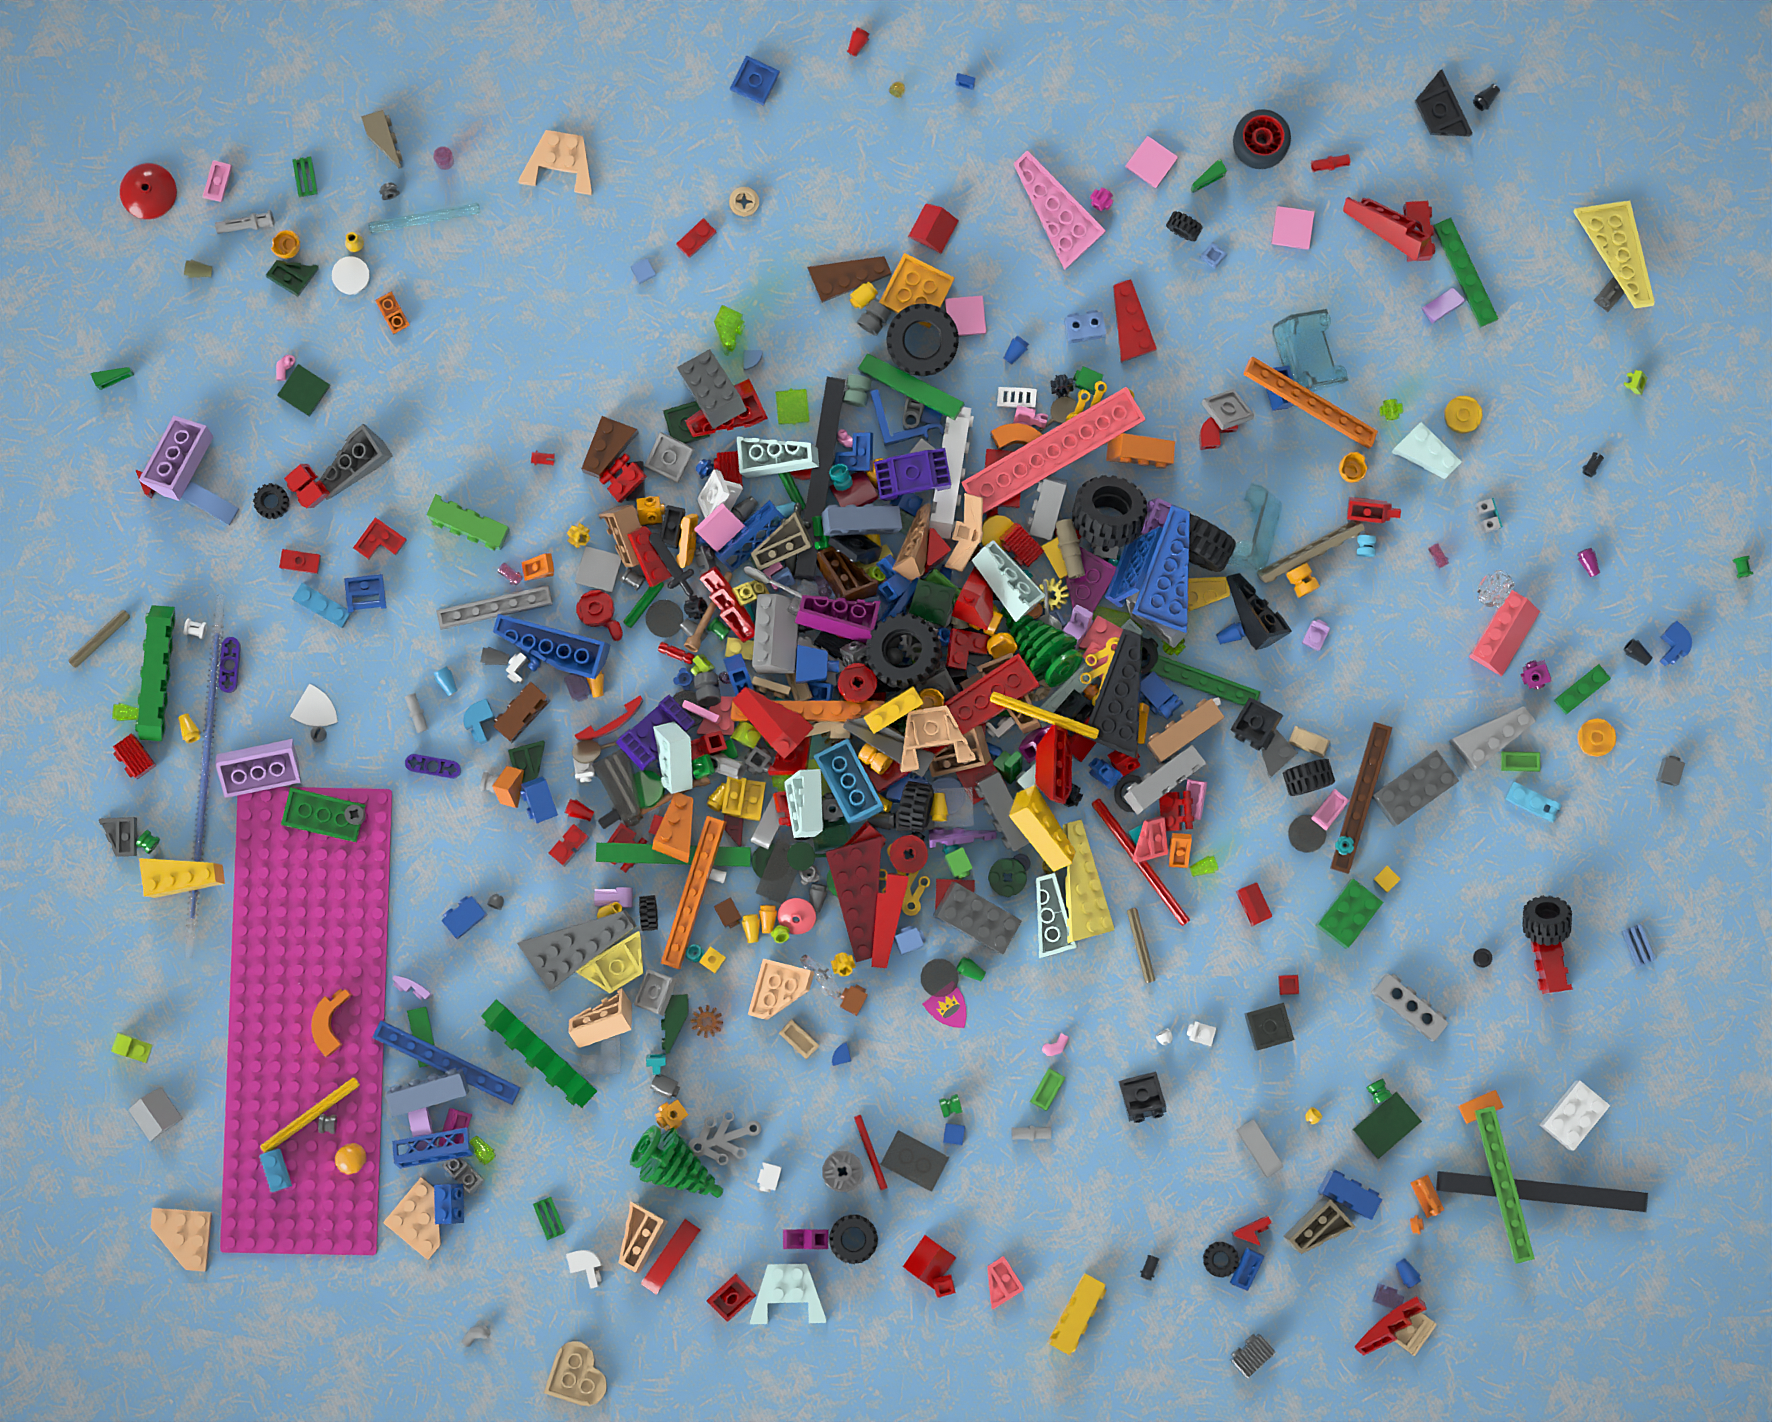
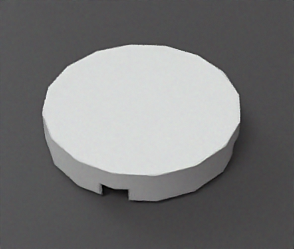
[332,256,370,295]

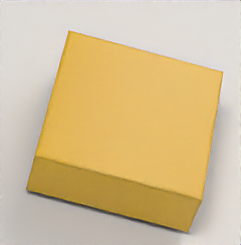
[1373,866,1401,893]

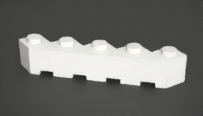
[929,407,974,539]

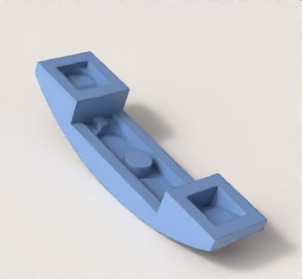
[181,481,239,525]

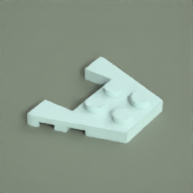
[750,1263,826,1324]

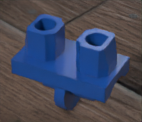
[1088,757,1123,789]

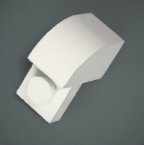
[566,1250,602,1289]

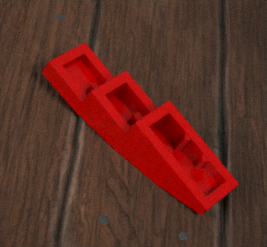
[699,567,755,643]
[1355,1296,1427,1356]

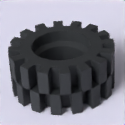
[1166,211,1203,242]
[253,483,289,519]
[639,895,658,931]
[1203,1242,1239,1278]

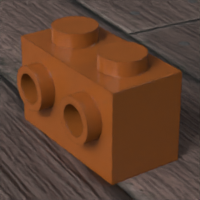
[840,984,868,1016]

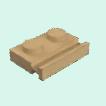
[752,676,791,699]
[1394,1312,1437,1356]

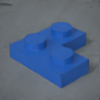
[835,432,873,472]

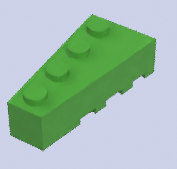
[426,494,510,551]

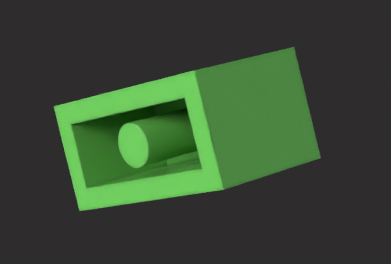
[944,847,973,880]

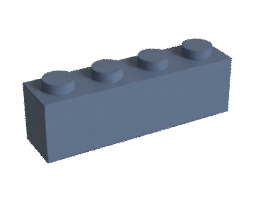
[821,504,902,535]
[386,1068,469,1117]

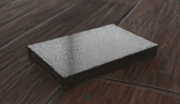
[880,1130,950,1192]

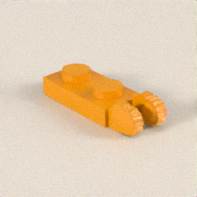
[676,513,699,568]

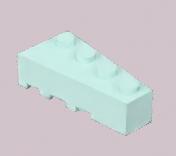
[737,437,819,478]
[972,540,1046,622]
[1036,873,1078,958]

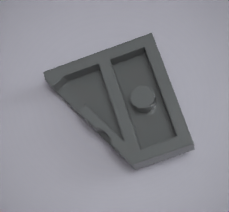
[1261,729,1298,778]
[99,817,137,857]

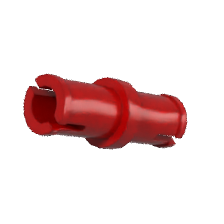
[1311,154,1350,173]

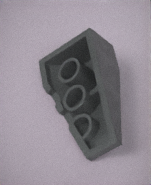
[320,424,393,500]

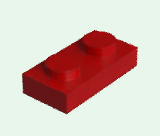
[676,218,717,259]

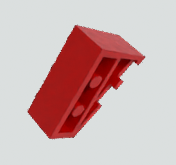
[1531,941,1573,994]

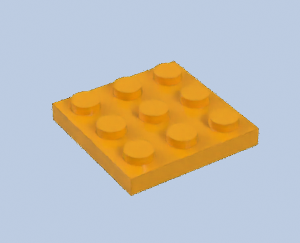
[879,253,955,329]

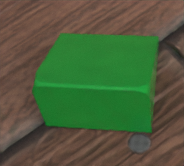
[720,739,739,759]

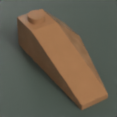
[892,503,931,581]

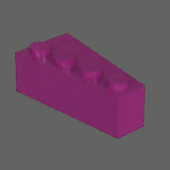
[795,595,881,643]

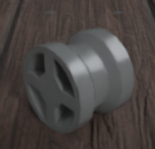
[345,805,366,825]
[318,1114,337,1134]

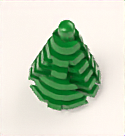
[1001,607,1083,688]
[630,1125,723,1198]

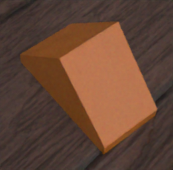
[492,766,524,808]

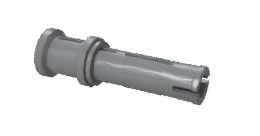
[215,210,275,234]

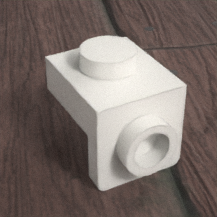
[506,652,528,684]

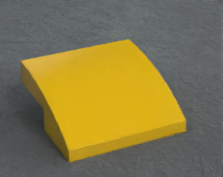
[722,776,766,821]

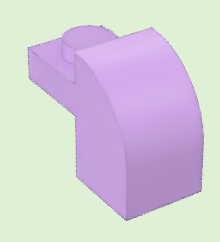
[1062,605,1094,650]

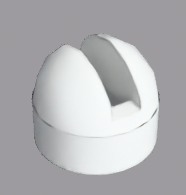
[1156,1028,1173,1045]

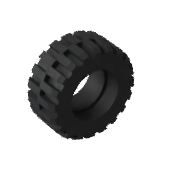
[886,303,959,376]
[1072,475,1148,548]
[1189,513,1236,572]
[866,613,942,690]

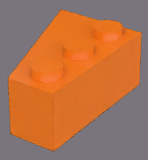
[1106,433,1175,469]
[652,792,693,863]

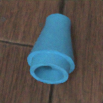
[433,666,458,696]

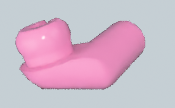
[276,355,296,381]
[836,429,853,448]

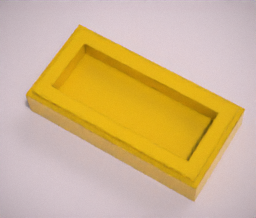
[1041,537,1068,580]

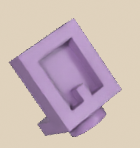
[1302,620,1331,651]

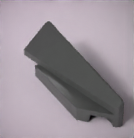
[843,714,935,777]

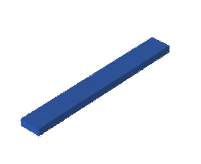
[372,1020,521,1105]

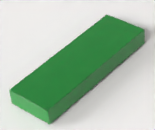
[407,1006,435,1068]

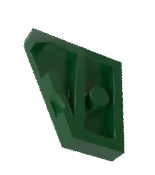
[266,260,319,297]

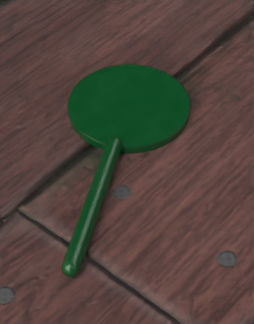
[787,842,827,871]

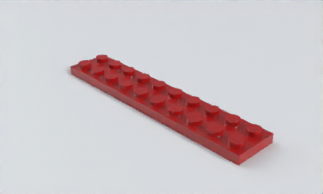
[860,653,1040,793]

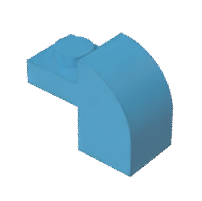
[463,699,495,744]

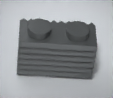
[1230,1334,1276,1379]

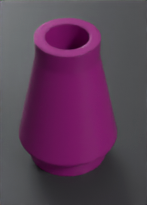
[1577,548,1601,577]

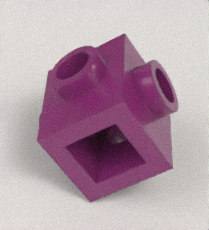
[1521,659,1552,689]

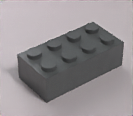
[677,349,747,429]
[1372,750,1459,827]
[974,771,1030,851]
[933,882,1022,954]

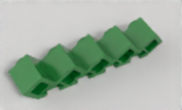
[135,605,176,741]
[481,999,597,1108]

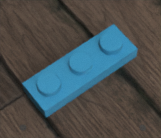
[292,583,352,628]

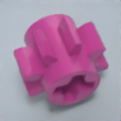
[1090,188,1113,211]

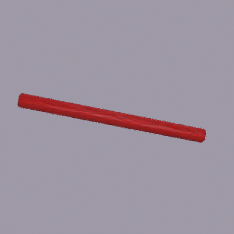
[1092,798,1190,926]

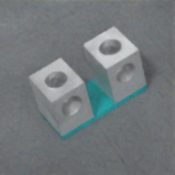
[1475,498,1503,533]

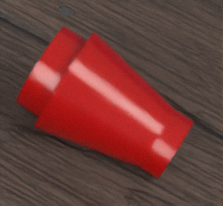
[847,27,870,57]
[564,799,594,822]

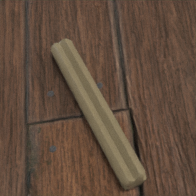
[68,610,130,668]
[1127,908,1155,983]

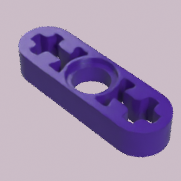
[219,637,241,693]
[405,754,461,779]

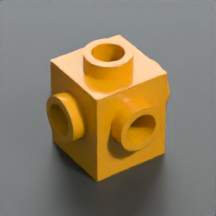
[637,496,665,525]
[655,1099,689,1131]

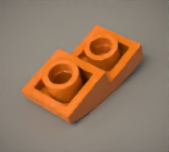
[375,291,410,334]
[1458,1090,1504,1124]

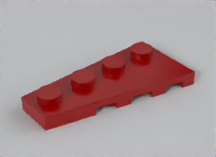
[1113,279,1157,363]

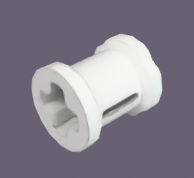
[183,618,207,639]

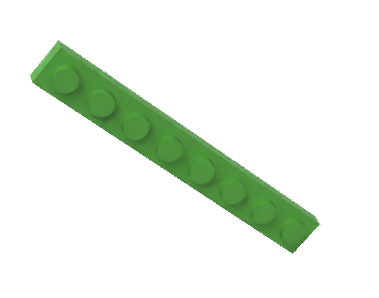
[1474,1106,1535,1264]

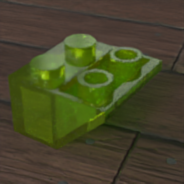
[714,305,745,356]

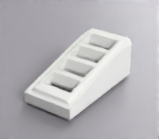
[997,387,1037,409]

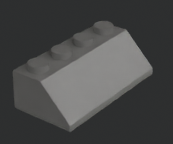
[752,594,800,674]

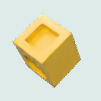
[699,946,727,974]

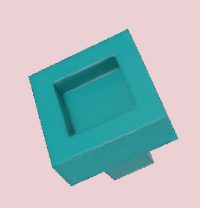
[646,1053,666,1075]

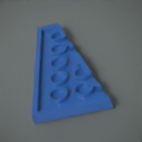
[1132,505,1190,633]

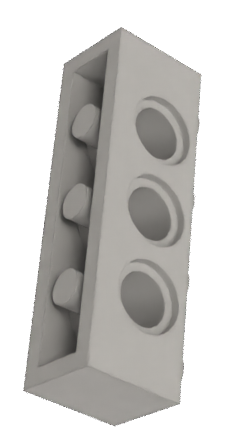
[1372,974,1449,1042]

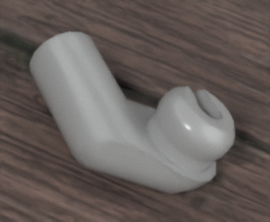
[462,1326,490,1347]

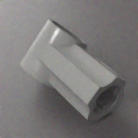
[710,753,746,780]

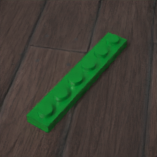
[1433,217,1499,328]

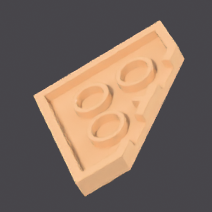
[748,959,814,1020]
[383,1177,441,1260]
[150,1208,212,1271]

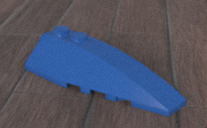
[493,614,611,679]

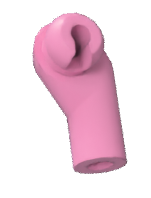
[1042,1034,1069,1056]

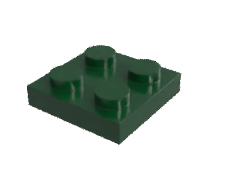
[909,578,956,626]

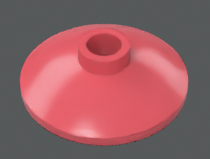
[777,898,816,934]

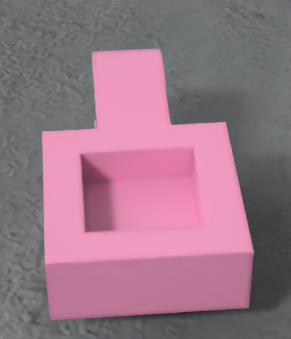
[1013,405,1048,428]

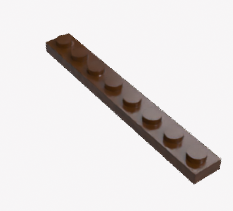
[1330,722,1393,874]

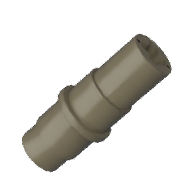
[1055,519,1085,579]

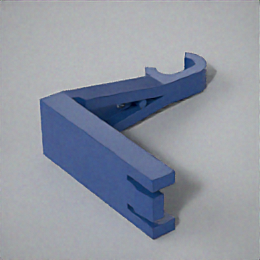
[871,389,944,446]

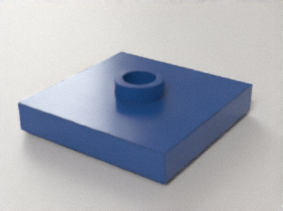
[730,55,780,106]

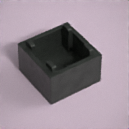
[1244,1003,1295,1051]

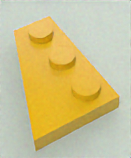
[1188,577,1230,612]

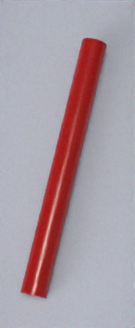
[854,1114,888,1190]

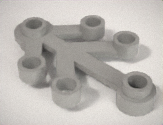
[688,1110,761,1165]

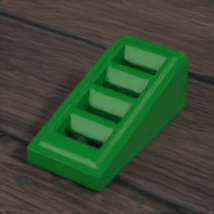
[1190,159,1227,193]
[90,367,134,390]

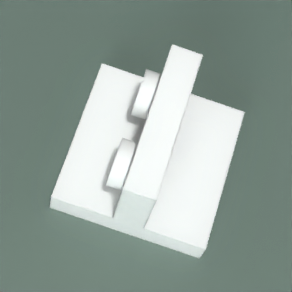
[697,469,743,518]

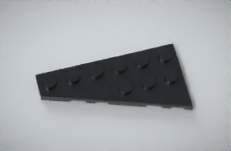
[1083,629,1143,758]

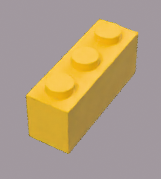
[863,686,924,734]

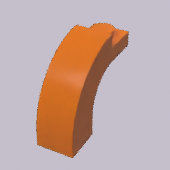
[990,423,1042,450]
[311,989,353,1057]

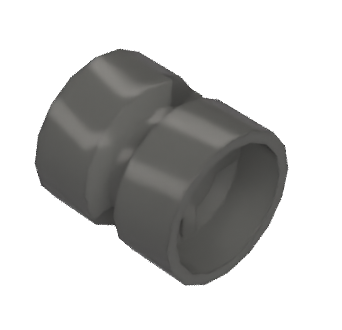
[857,300,892,336]
[693,672,721,707]

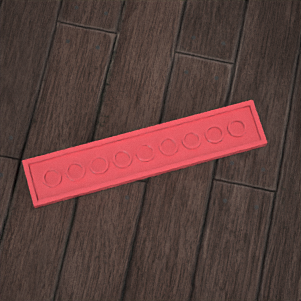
[961,387,1146,514]

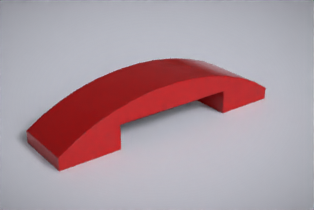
[575,695,643,741]
[641,1219,701,1295]

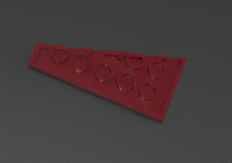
[825,836,882,962]

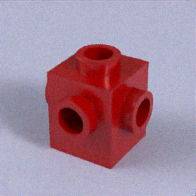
[1107,750,1141,777]

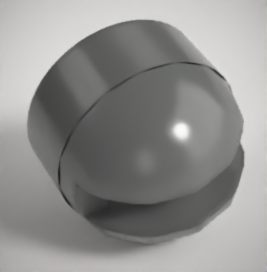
[310,726,327,742]
[487,894,504,910]

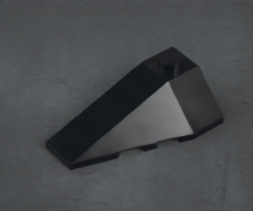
[1226,573,1292,650]

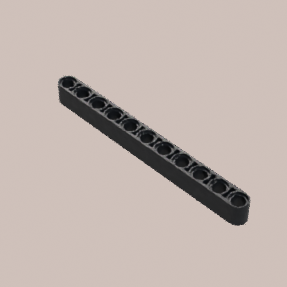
[794,376,846,582]
[1436,1171,1648,1212]

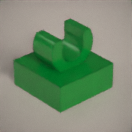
[692,754,715,779]

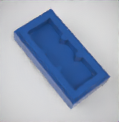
[1230,1247,1265,1291]

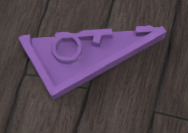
[929,827,997,848]

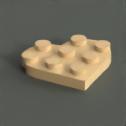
[544,1341,607,1406]

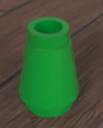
[956,957,986,982]

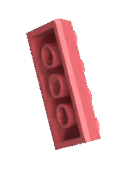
[1469,589,1540,676]

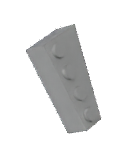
[1449,707,1536,771]
[1123,745,1206,815]

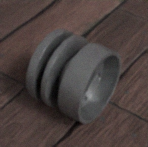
[822,1151,863,1192]

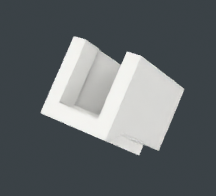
[757,1162,782,1193]

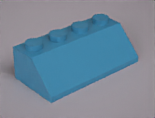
[814,738,884,824]

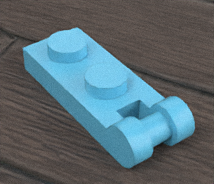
[1505,782,1562,823]

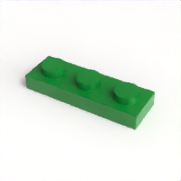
[1554,664,1611,715]

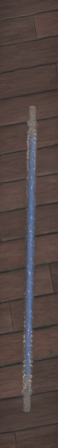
[185,594,225,959]

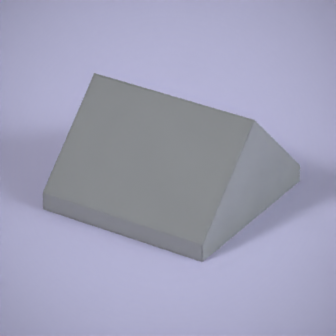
[128,1087,183,1142]

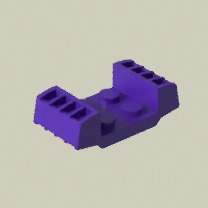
[874,448,951,501]
[616,695,696,771]

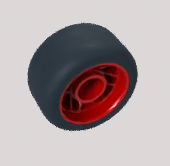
[1233,109,1291,169]

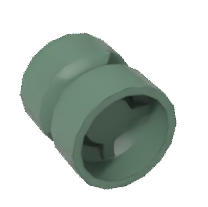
[842,375,872,407]

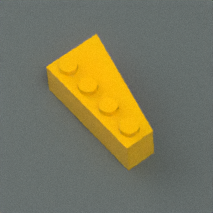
[1009,785,1076,872]
[139,858,225,898]
[1047,1273,1107,1356]

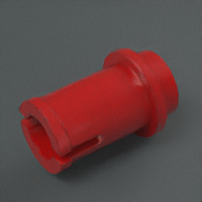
[531,450,555,466]

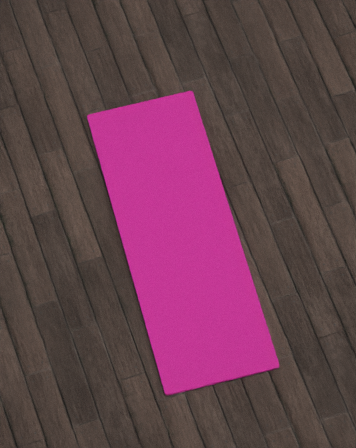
[220,787,392,1255]

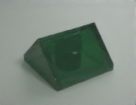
[812,809,852,852]

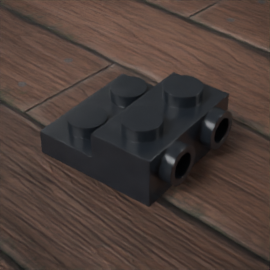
[828,535,882,565]
[1230,697,1283,751]
[1119,1072,1167,1123]

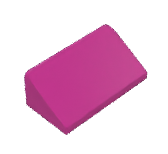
[438,1108,472,1147]

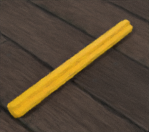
[990,692,1099,739]
[260,1077,360,1153]

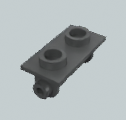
[1593,277,1625,312]
[694,546,721,575]

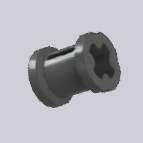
[621,567,646,591]

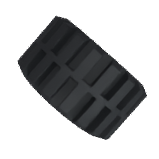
[1282,759,1335,796]
[898,781,934,832]
[1522,895,1572,946]
[829,1214,878,1264]

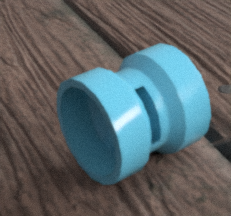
[1357,535,1377,557]

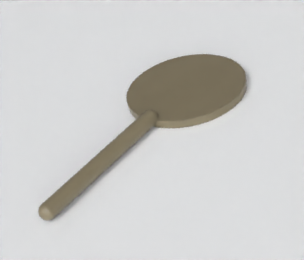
[1038,397,1077,432]
[572,740,617,763]

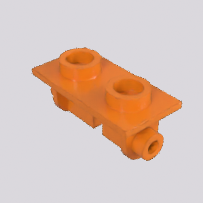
[1410,1174,1444,1218]

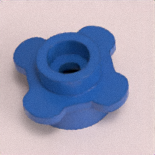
[696,459,714,479]
[673,668,694,690]

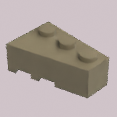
[1283,1196,1357,1254]

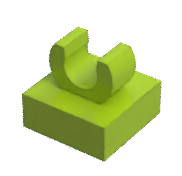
[1624,370,1648,395]
[690,654,715,676]

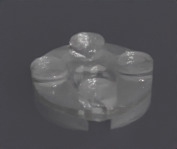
[1477,570,1515,607]

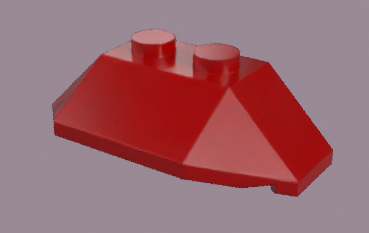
[1035,725,1072,804]

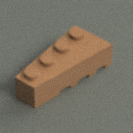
[977,653,1042,734]
[1146,698,1225,764]

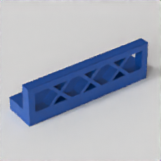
[713,500,785,572]
[392,1127,475,1169]

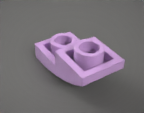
[392,976,433,1000]
[408,1107,437,1151]

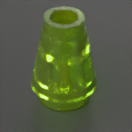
[112,703,139,721]
[1189,855,1219,877]
[470,1135,496,1165]

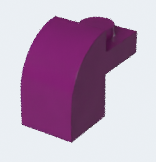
[1018,724,1054,763]
[783,1229,829,1249]

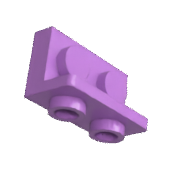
[1140,498,1172,535]

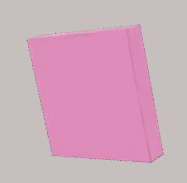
[1125,136,1178,188]
[1271,206,1314,250]
[945,295,986,336]
[694,503,745,552]

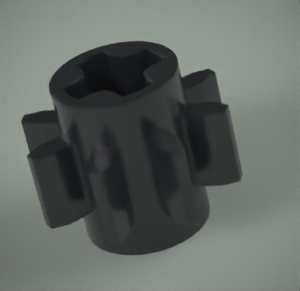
[1050,374,1074,398]
[684,595,708,620]
[1063,783,1083,807]

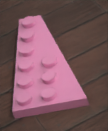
[1014,150,1106,271]

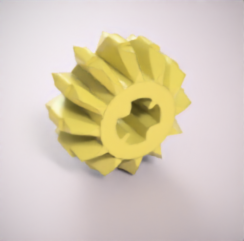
[1038,578,1069,611]

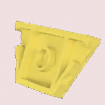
[576,931,644,994]

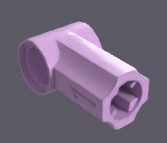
[594,887,633,908]

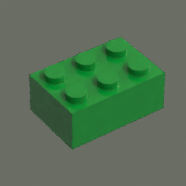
[1315,879,1384,949]

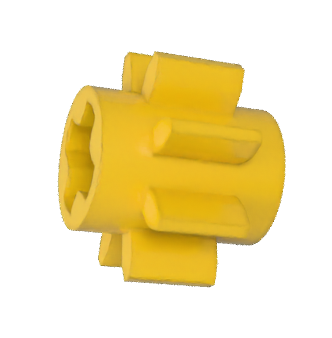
[566,523,591,548]
[831,952,856,976]

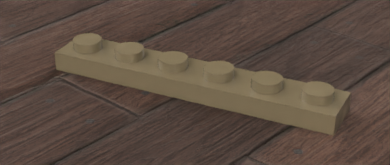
[1256,520,1365,583]

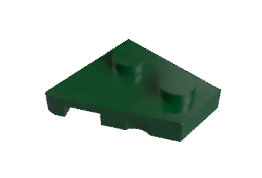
[508,740,545,787]

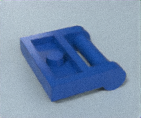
[344,574,387,613]

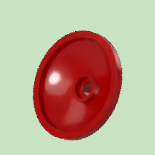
[120,163,177,220]

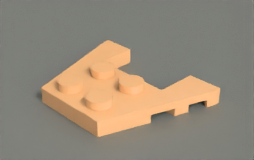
[518,130,592,195]
[900,705,976,772]

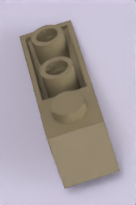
[361,110,403,168]

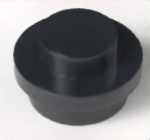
[1473,948,1492,968]

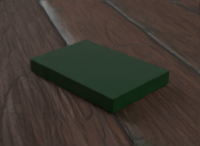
[1352,1092,1422,1159]

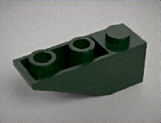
[661,994,689,1054]

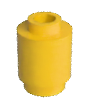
[849,282,878,309]

